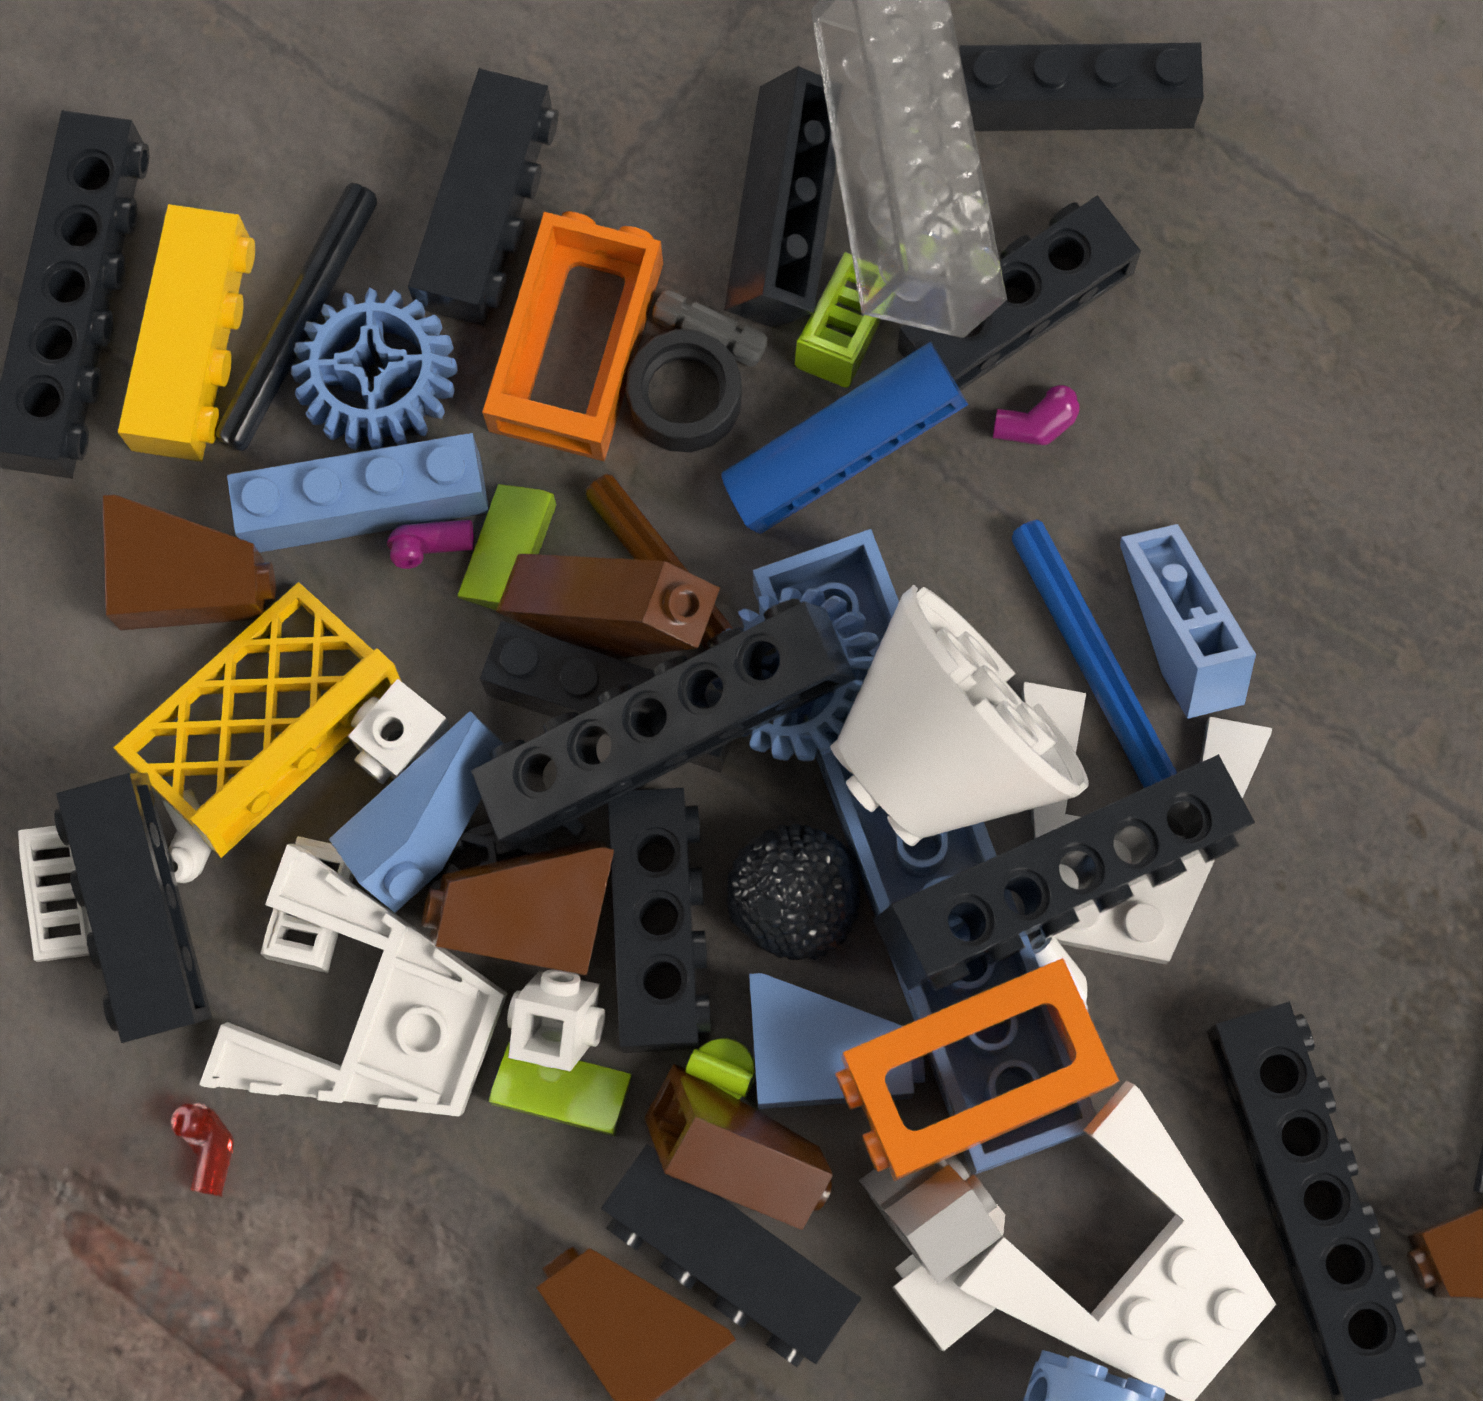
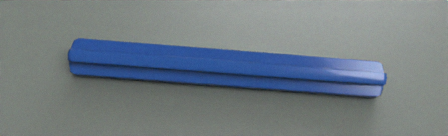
[1012,520,1177,788]

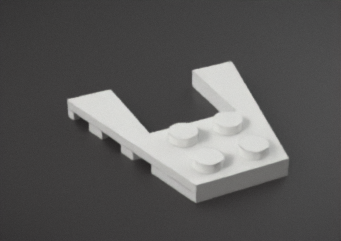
[1022,682,1272,964]
[199,844,508,1116]
[953,1080,1276,1401]

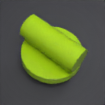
[685,1038,756,1099]

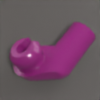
[992,385,1080,445]
[387,519,474,569]

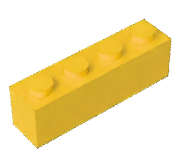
[118,204,255,462]

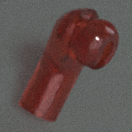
[171,1103,234,1197]

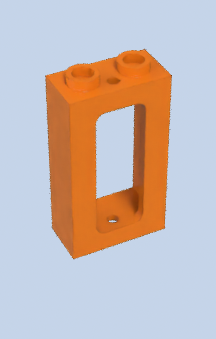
[482,211,663,462]
[835,958,1119,1181]

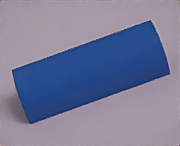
[721,342,969,534]

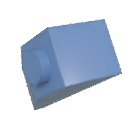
[1120,524,1256,719]
[329,711,504,913]

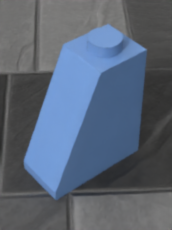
[749,973,925,1109]

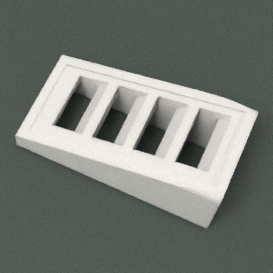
[18,826,92,962]
[260,836,354,973]

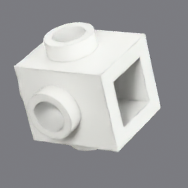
[348,679,451,784]
[507,969,605,1071]

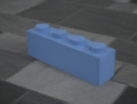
[227,433,489,552]

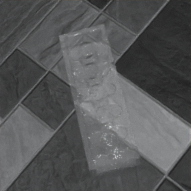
[811,0,1007,338]

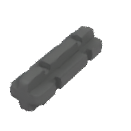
[652,290,767,366]

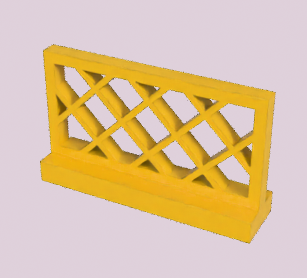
[113,582,402,858]

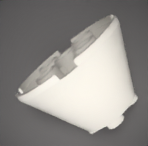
[830,585,1089,847]

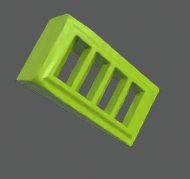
[795,252,900,387]

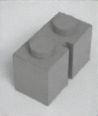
[859,1155,1003,1284]

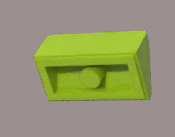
[458,484,556,610]
[488,1042,632,1137]

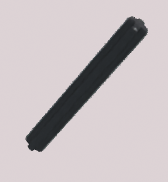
[216,182,377,451]

